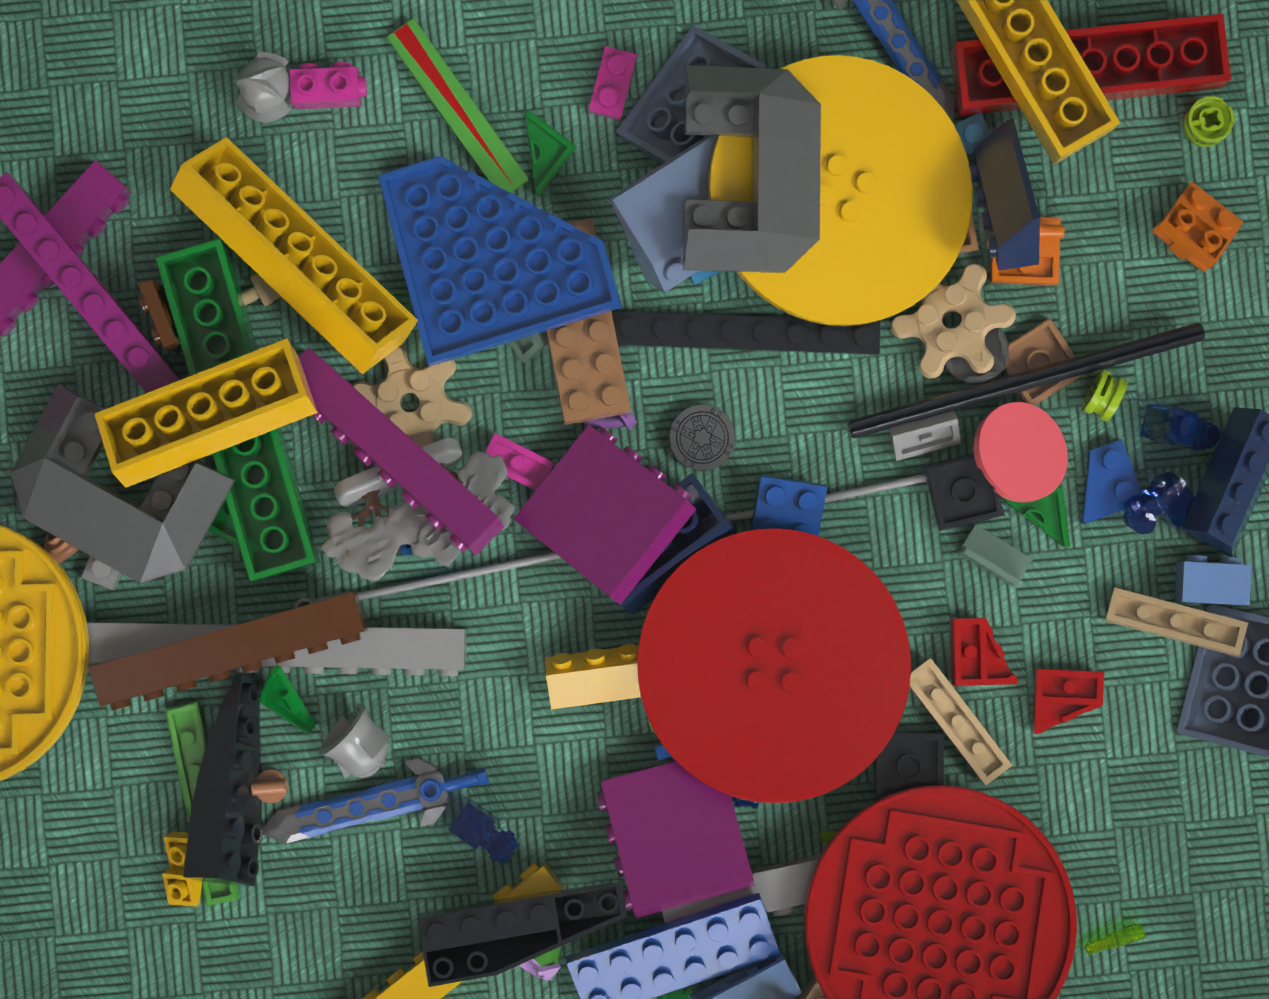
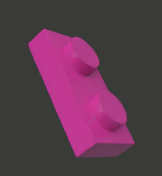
[589,46,637,121]
[485,433,555,491]

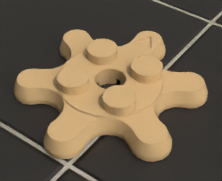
[890,263,1016,379]
[352,346,472,447]

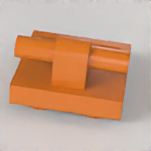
[1151,181,1244,273]
[990,217,1065,286]

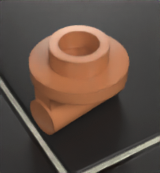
[44,533,79,564]
[251,769,289,803]

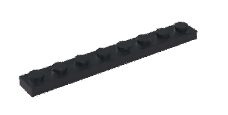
[614,311,881,355]

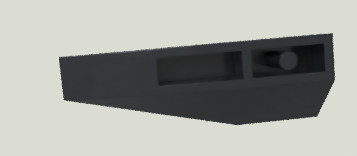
[183,674,263,886]
[418,882,627,987]

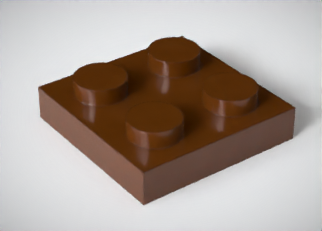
[138,279,183,354]

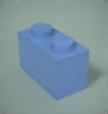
[1175,555,1252,606]

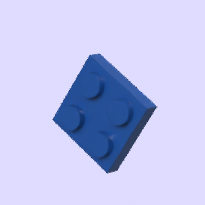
[750,474,827,536]

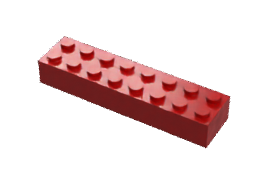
[950,14,1231,117]

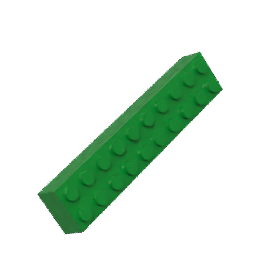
[155,239,321,582]

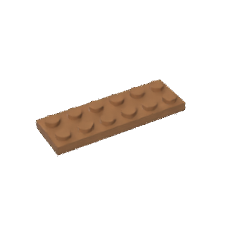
[546,218,631,425]

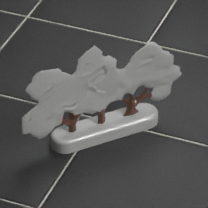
[320,438,515,582]

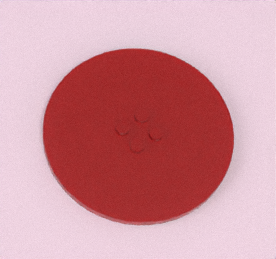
[637,528,911,803]
[804,785,1077,999]

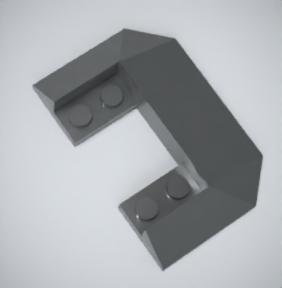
[683,65,821,273]
[11,384,235,583]

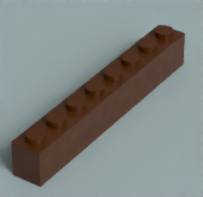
[89,592,368,711]

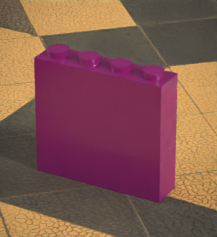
[513,425,696,605]
[597,761,755,918]

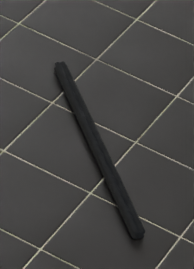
[848,323,1205,438]

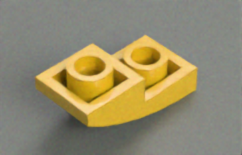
[162,832,202,907]

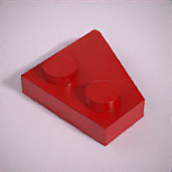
[950,618,1018,686]
[1032,668,1104,734]

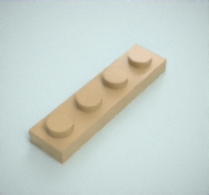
[1105,587,1248,657]
[910,657,1013,786]

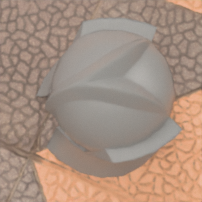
[236,52,293,123]
[319,703,390,779]

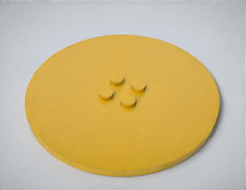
[708,55,973,326]
[0,525,90,781]

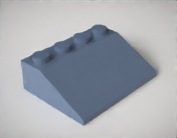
[616,25,769,165]
[609,135,718,293]
[1176,604,1269,758]

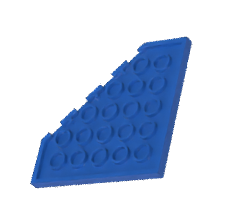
[378,156,622,366]

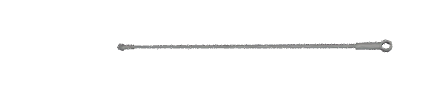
[295,474,927,608]

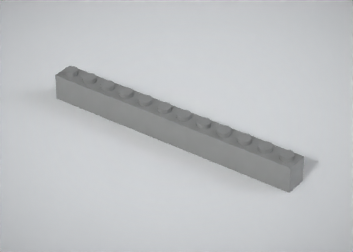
[87,622,467,676]

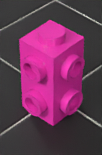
[290,62,367,110]

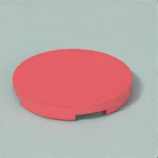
[973,402,1068,503]

